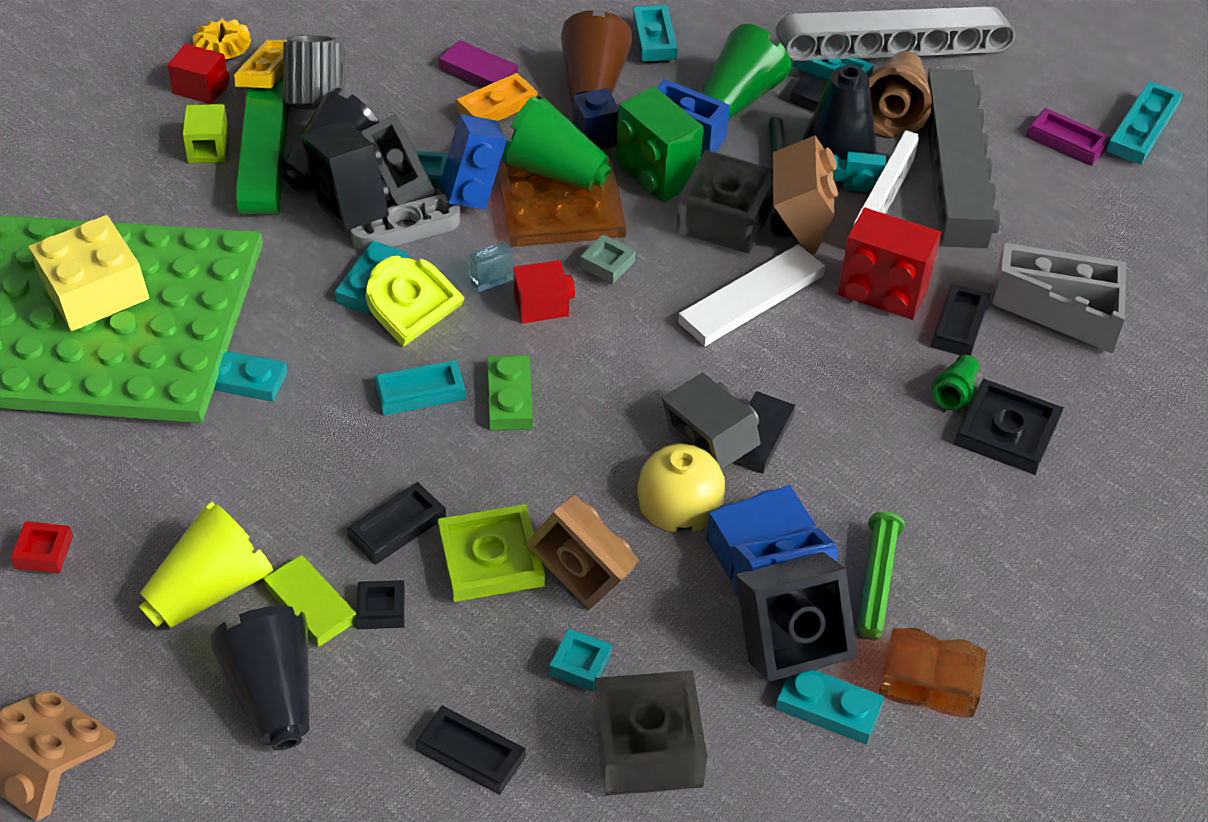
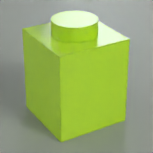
[183,104,229,164]

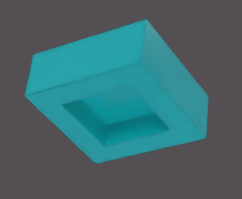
[549,628,612,692]

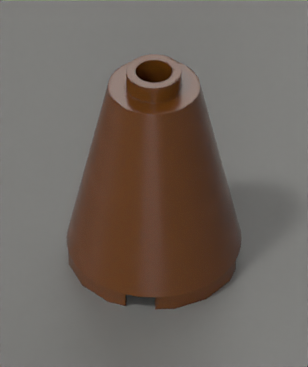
[561,10,632,106]

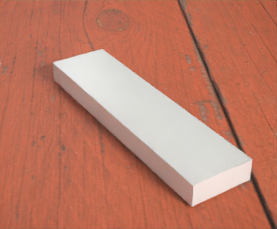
[853,130,919,226]
[678,244,825,346]

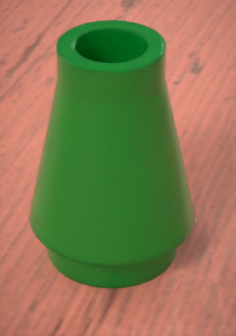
[932,355,980,410]

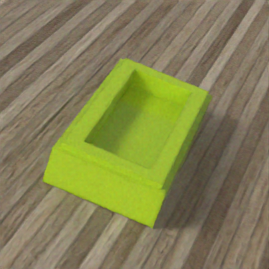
[263,554,356,647]

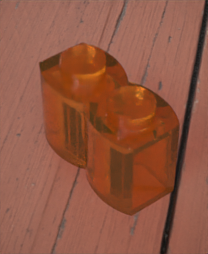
[878,628,987,717]

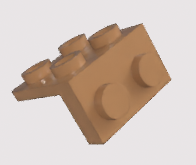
[0,691,116,821]

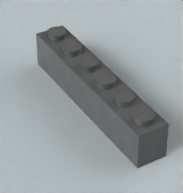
[926,68,1000,249]

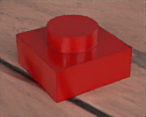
[11,521,73,573]

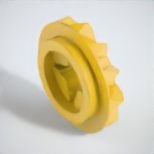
[193,18,251,60]

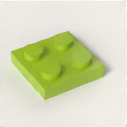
[437,504,545,602]

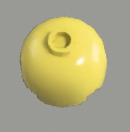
[637,443,725,532]

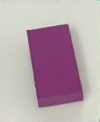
[439,40,518,87]
[1026,108,1111,166]

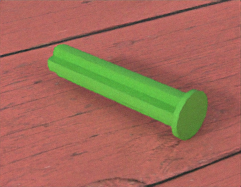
[857,512,905,640]

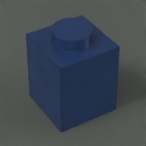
[572,88,618,149]

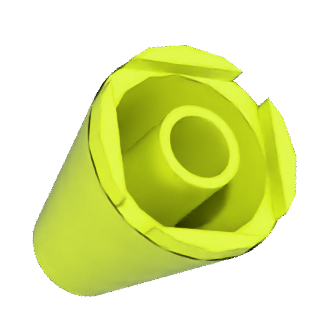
[138,501,273,628]

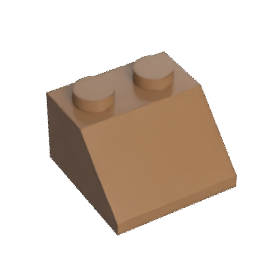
[773,136,838,255]
[525,494,640,610]

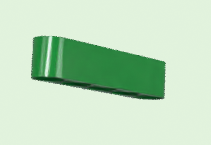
[236,80,289,215]

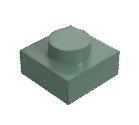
[580,234,636,284]

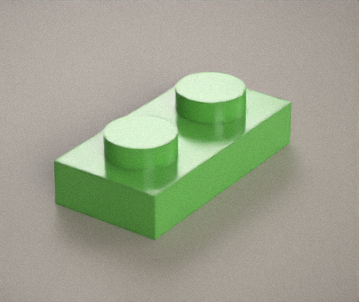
[488,355,533,431]

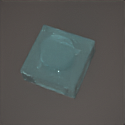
[470,241,513,293]

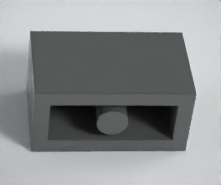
[361,114,437,205]
[662,372,761,470]

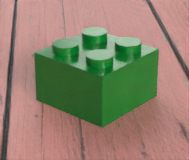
[616,86,703,203]

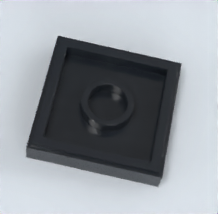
[953,378,1064,475]

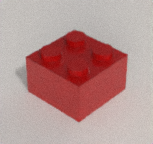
[838,207,941,320]

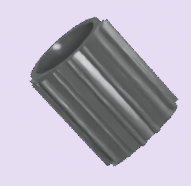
[283,35,346,110]

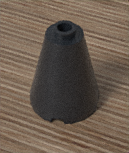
[802,65,876,160]
[282,87,379,191]
[211,606,309,750]

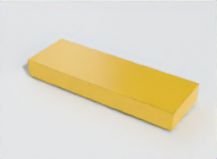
[234,40,287,88]

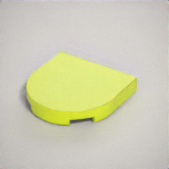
[365,256,465,347]

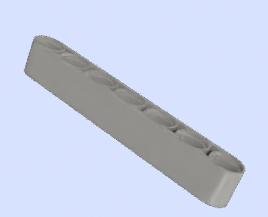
[776,7,1015,61]

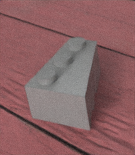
[992,243,1126,353]

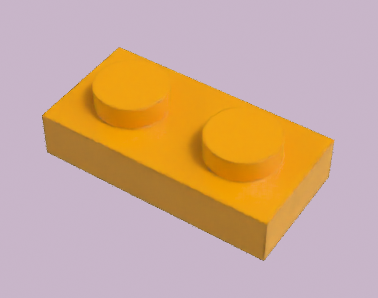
[456,73,538,121]

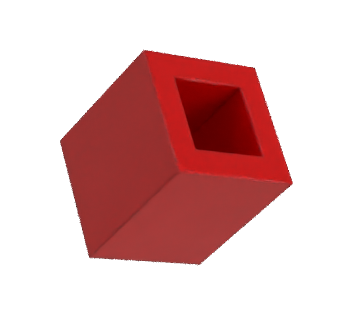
[167,43,230,104]
[513,260,575,324]

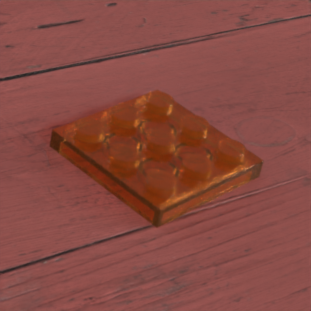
[498,149,626,247]

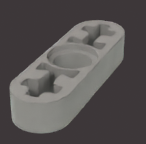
[350,195,460,252]

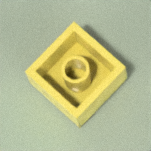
[29,215,149,331]

